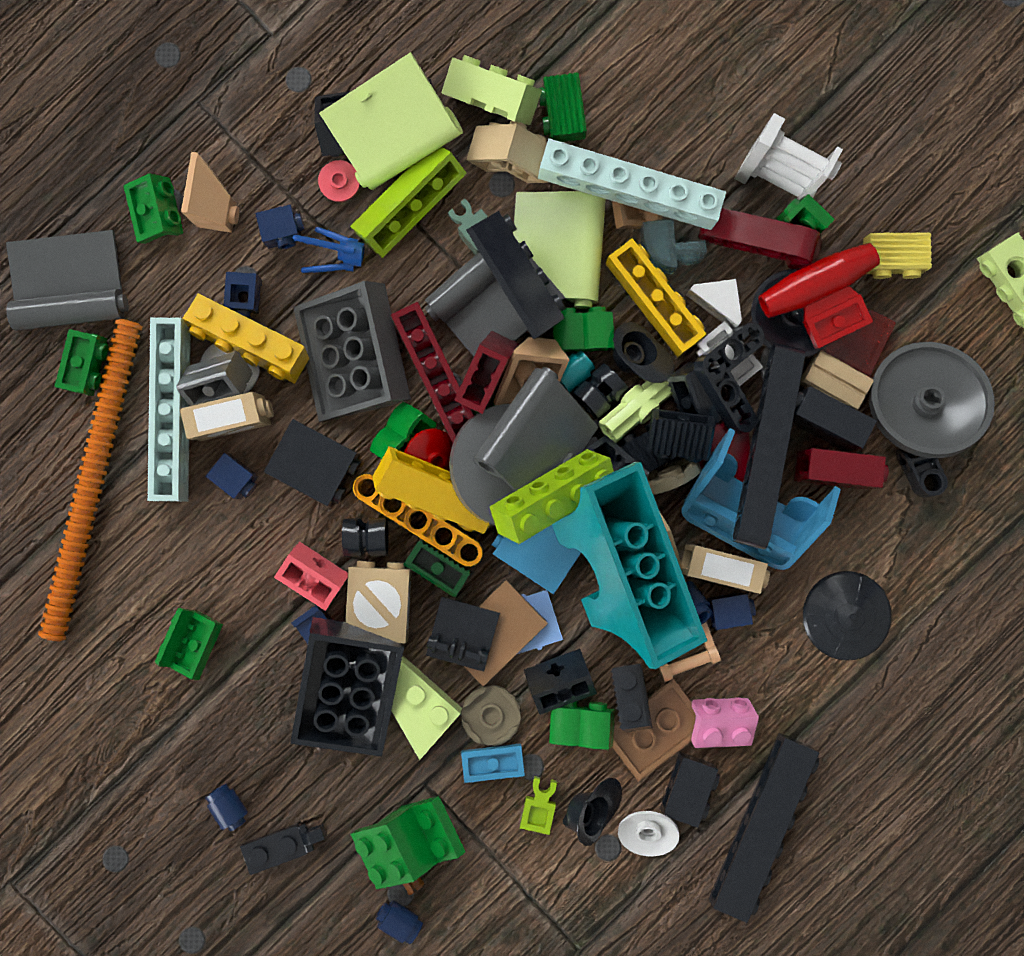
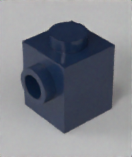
[255,204,305,249]

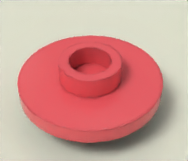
[318,160,360,202]

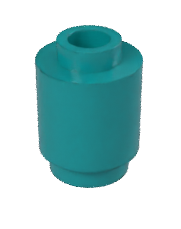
[560,350,595,394]

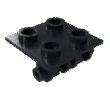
[426,597,500,672]

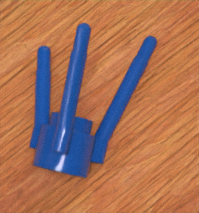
[293,227,365,273]

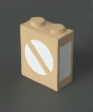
[180,392,274,441]
[681,544,770,594]
[346,561,412,643]

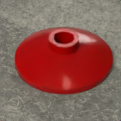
[404,428,453,471]

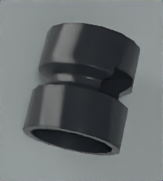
[572,363,629,420]
[342,518,389,557]

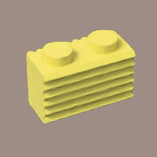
[863,233,932,279]

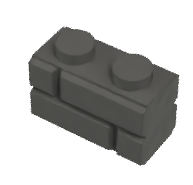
[176,351,253,406]

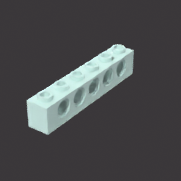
[538,138,726,230]
[147,317,191,502]

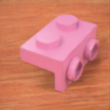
[691,697,759,748]

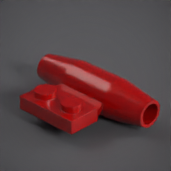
[758,243,880,349]

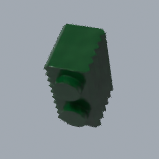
[403,540,471,598]

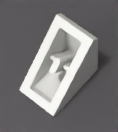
[686,279,742,330]

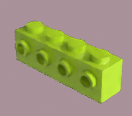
[350,147,467,258]
[489,449,614,544]

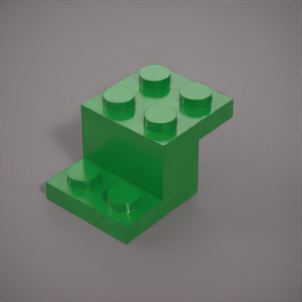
[350,796,466,889]

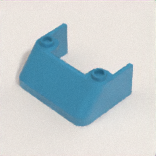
[682,428,841,570]

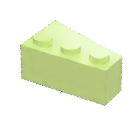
[441,55,542,125]
[391,656,462,760]

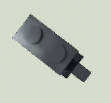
[240,823,327,875]

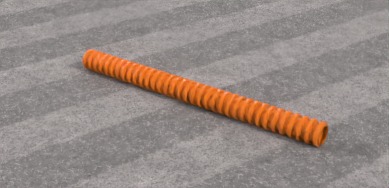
[38,319,143,641]

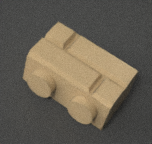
[800,350,874,410]

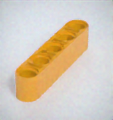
[353,474,483,566]

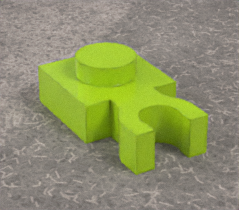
[520,776,557,835]

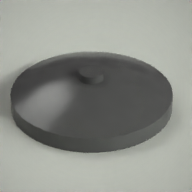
[869,342,995,458]
[449,404,515,525]

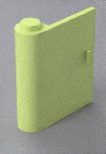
[319,52,463,190]
[513,191,606,309]

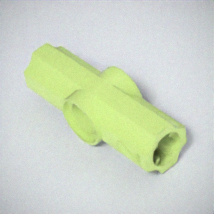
[598,381,673,443]

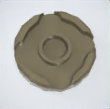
[647,458,702,494]
[461,685,521,746]

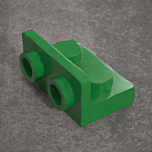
[123,173,183,244]
[776,194,835,234]

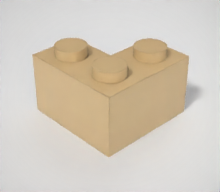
[466,121,548,183]

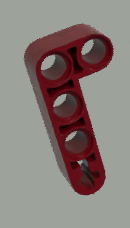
[698,208,822,269]

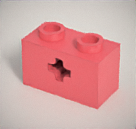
[274,541,348,611]

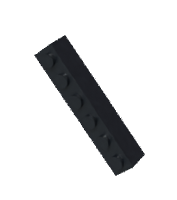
[709,733,819,923]

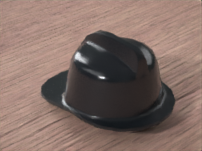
[613,322,674,383]
[563,778,622,846]

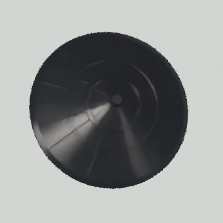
[751,269,830,357]
[803,571,892,661]

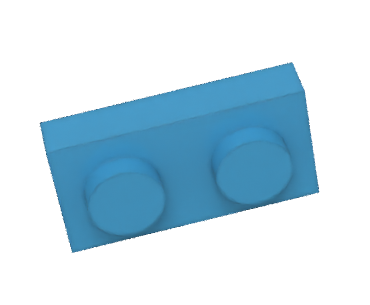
[461,744,525,783]

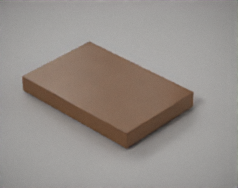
[464,580,548,686]
[612,679,696,782]

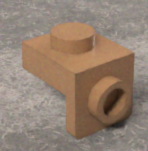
[611,201,662,229]

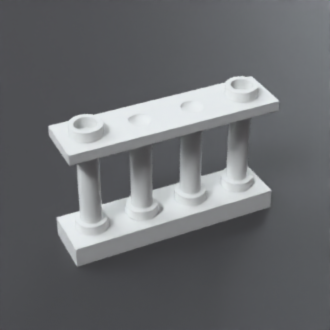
[734,113,843,202]

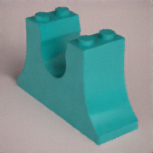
[552,462,707,670]

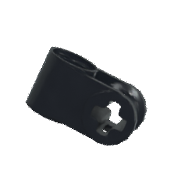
[896,449,948,498]

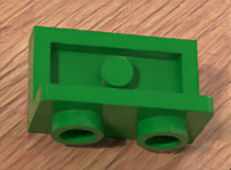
[55,329,109,397]
[155,608,223,680]

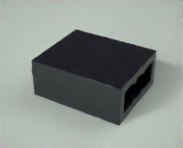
[792,387,877,452]
[264,419,361,507]

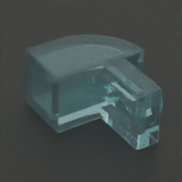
[640,219,707,273]

